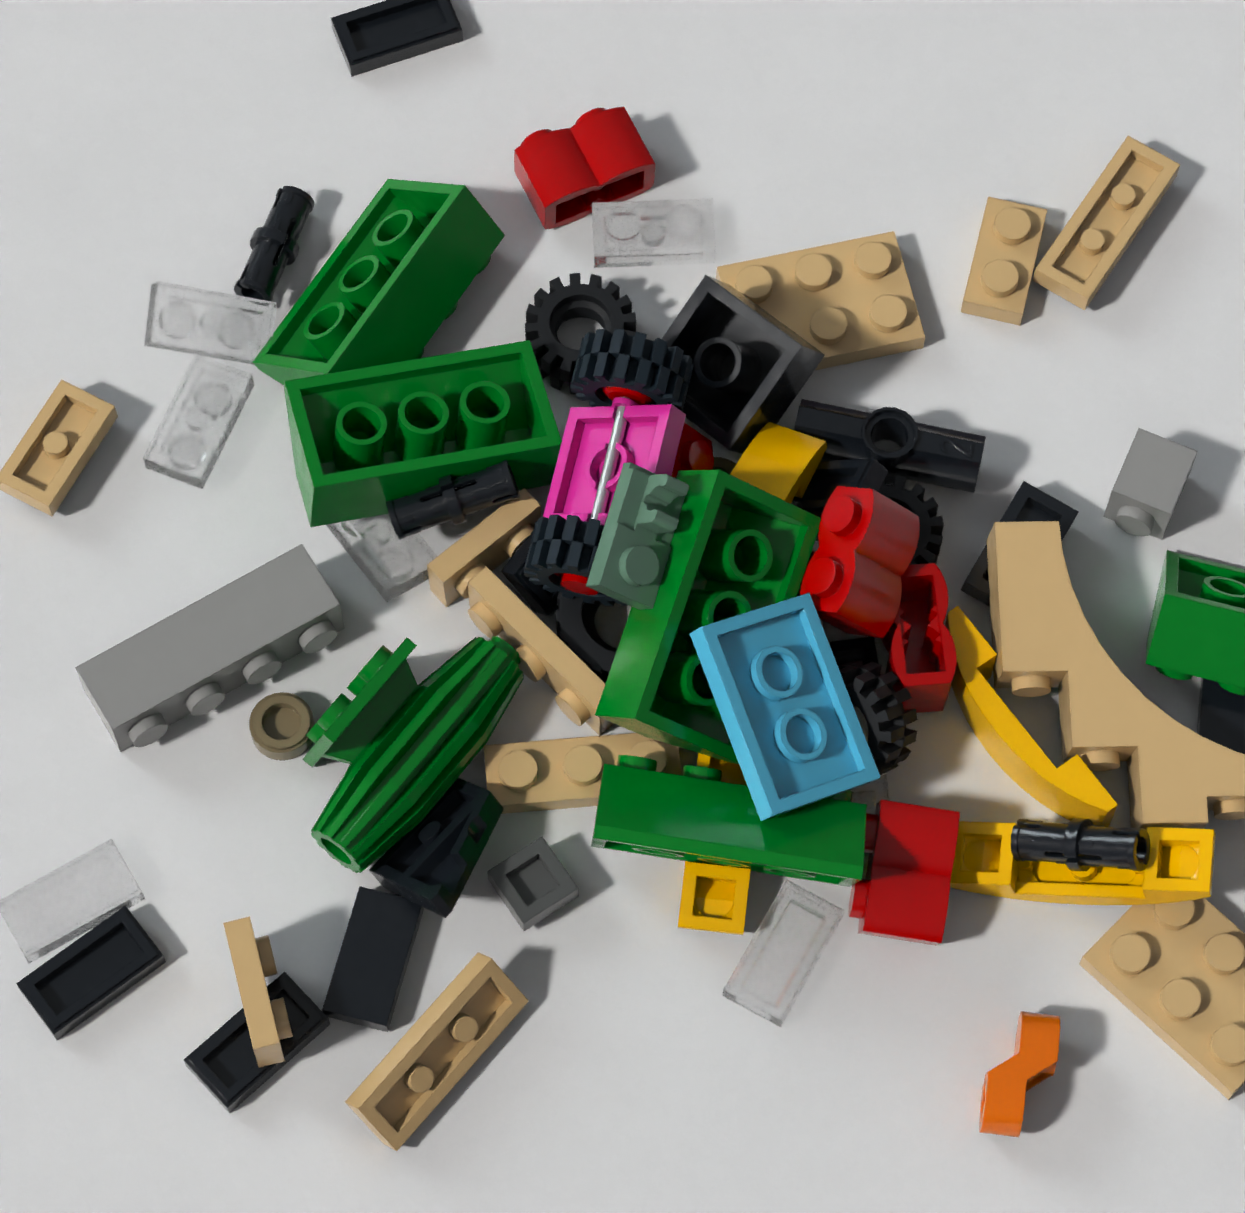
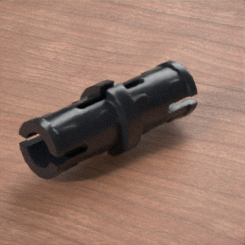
[234,186,315,307]
[386,460,520,540]
[1011,818,1150,871]

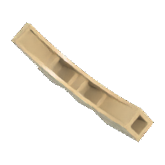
[986,521,1245,830]

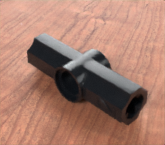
[794,399,986,493]

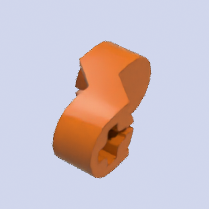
[979,1011,1060,1137]

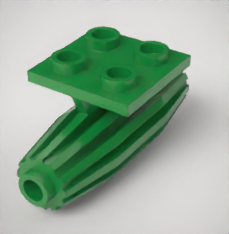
[302,636,524,873]

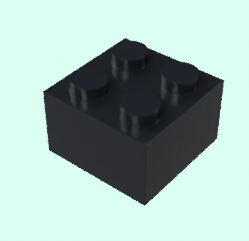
[662,275,825,454]

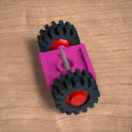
[523,329,694,606]

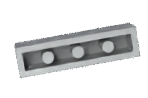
[75,544,345,752]

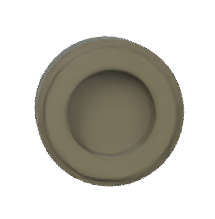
[249,692,315,761]

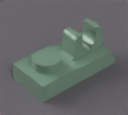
[586,462,689,610]

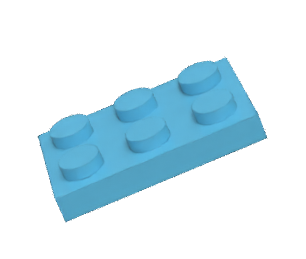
[689,593,881,821]

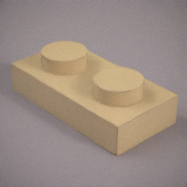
[961,197,1047,326]
[0,379,118,517]
[427,488,541,607]
[223,916,293,1068]

